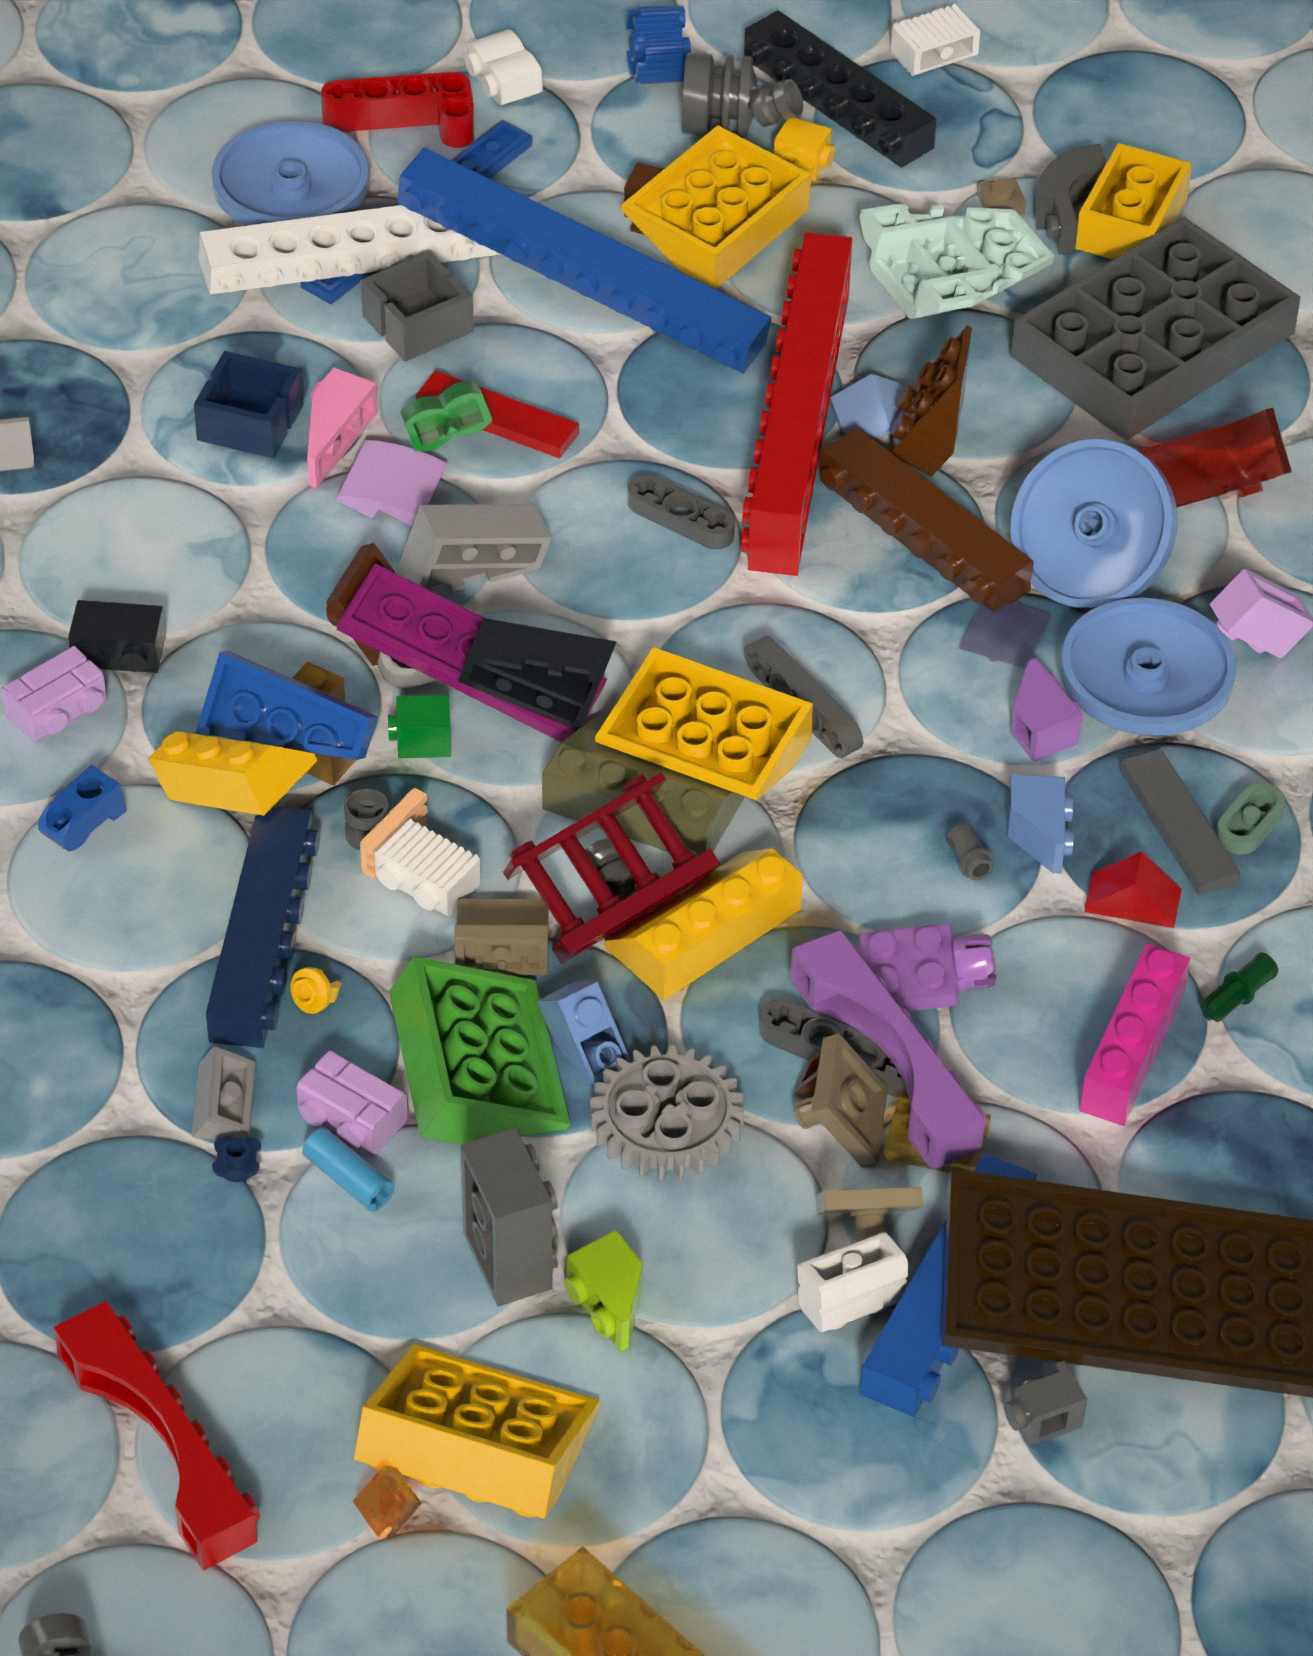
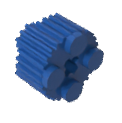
[626,5,691,84]

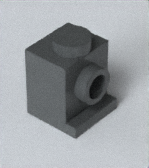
[1004,1361,1087,1447]

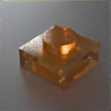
[353,1465,422,1540]

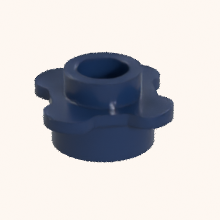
[212,1136,262,1182]

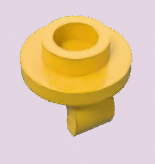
[290,967,342,1014]

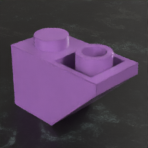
[1011,658,1083,762]

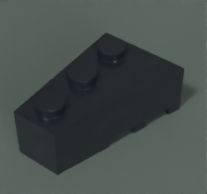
[458,618,617,730]

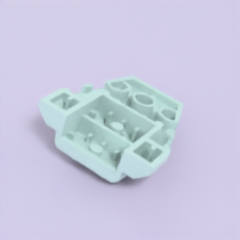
[860,204,1055,319]

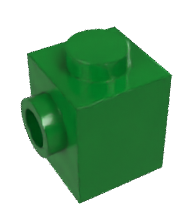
[388,695,451,759]

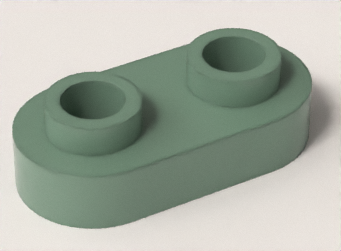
[1216,783,1286,855]

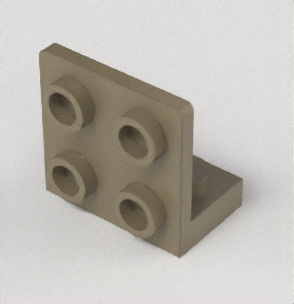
[454,899,549,975]

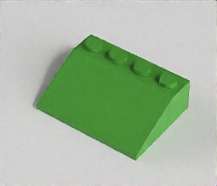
[389,956,571,1144]

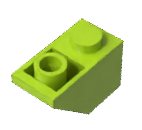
[564,1230,643,1352]

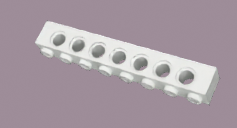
[199,205,501,295]

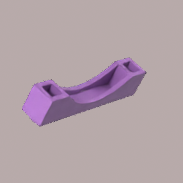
[790,930,987,1170]

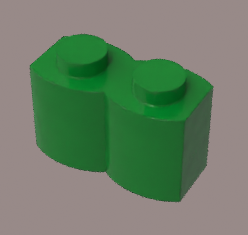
[400,381,492,451]

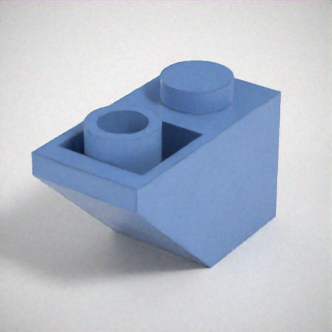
[1008,774,1073,874]
[537,981,632,1087]

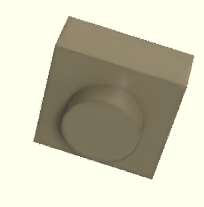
[977,178,1026,215]

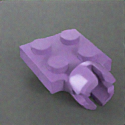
[859,923,997,1011]

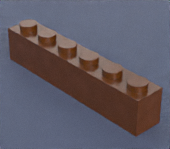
[820,428,1034,615]

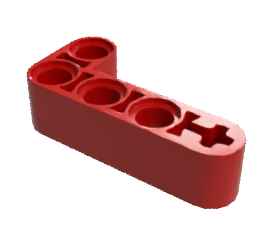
[321,72,475,148]

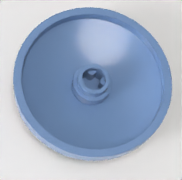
[212,121,369,226]
[1010,439,1178,610]
[1060,598,1236,736]

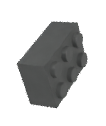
[460,1128,558,1307]

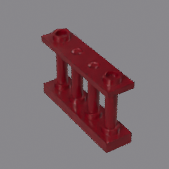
[503,772,720,965]

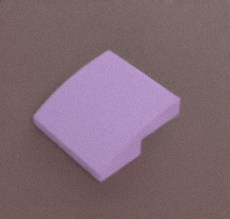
[336,440,447,526]

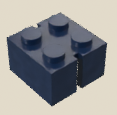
[194,351,304,459]

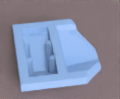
[830,374,907,437]

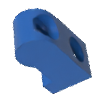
[38,765,127,851]

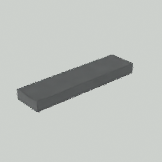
[1120,749,1241,895]

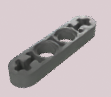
[744,636,864,758]
[759,1000,909,1100]

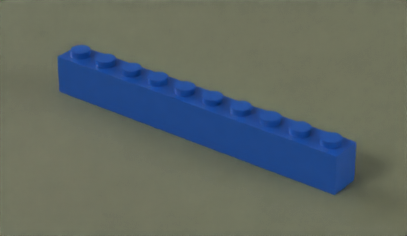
[397,147,772,374]

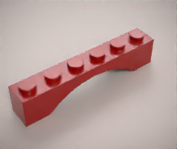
[53,1301,260,1571]

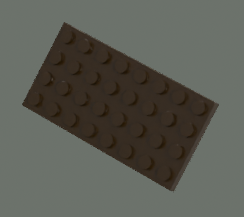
[942,1169,1313,1398]

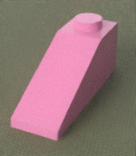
[307,367,378,489]

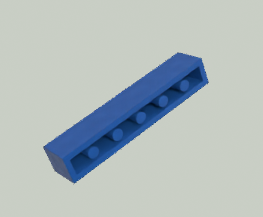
[860,1153,1037,1417]

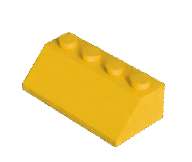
[604,848,803,1000]

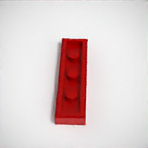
[416,370,579,459]

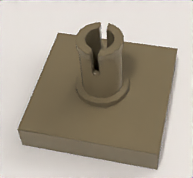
[794,1033,888,1167]
[816,1187,923,1242]

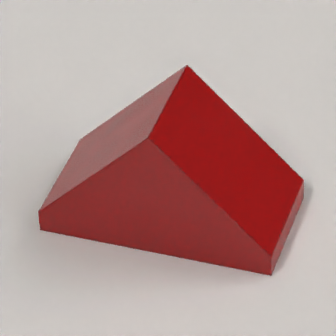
[1084,851,1182,928]

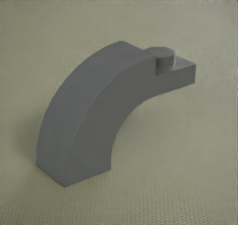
[1035,144,1106,254]

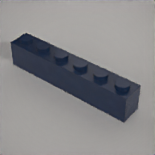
[206,806,320,1048]

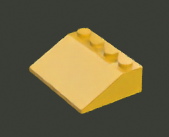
[621,125,811,289]
[595,647,813,801]
[354,1344,600,1519]

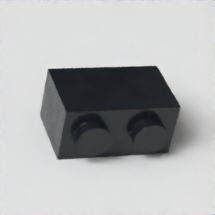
[68,600,166,673]

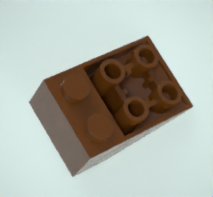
[890,325,972,477]

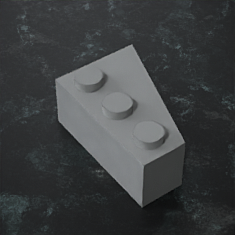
[397,504,552,593]

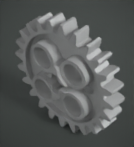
[590,1045,745,1180]

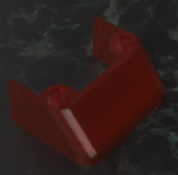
[1137,407,1292,508]

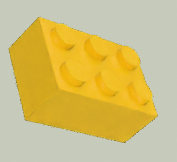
[1075,143,1192,260]

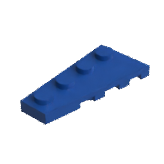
[195,650,378,760]

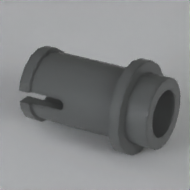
[946,824,994,880]

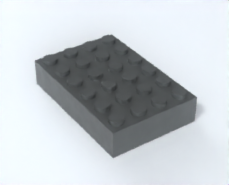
[1011,217,1301,441]

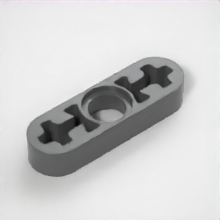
[628,475,735,549]

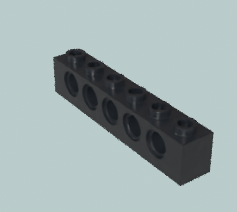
[744,10,937,168]

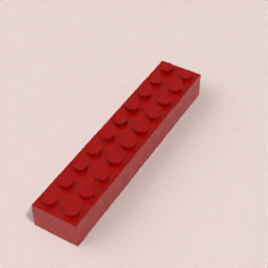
[741,232,853,576]

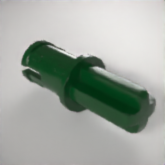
[1200,952,1279,1022]

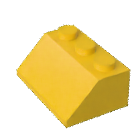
[148,731,318,816]

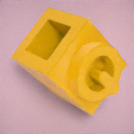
[774,118,836,181]

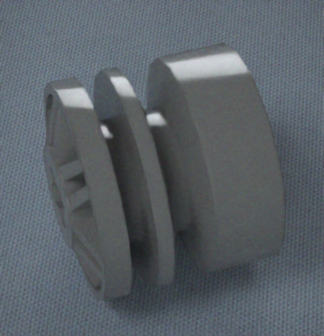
[682,52,757,138]

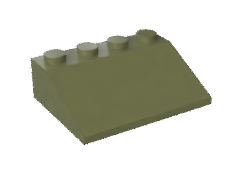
[542,715,745,855]

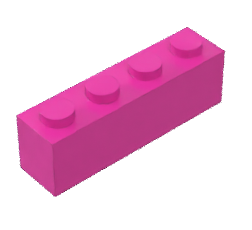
[1080,943,1190,1126]

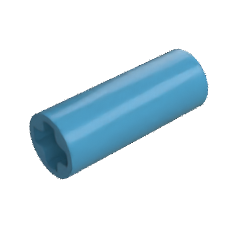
[302,1127,394,1212]

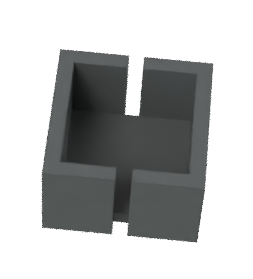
[361,251,473,362]

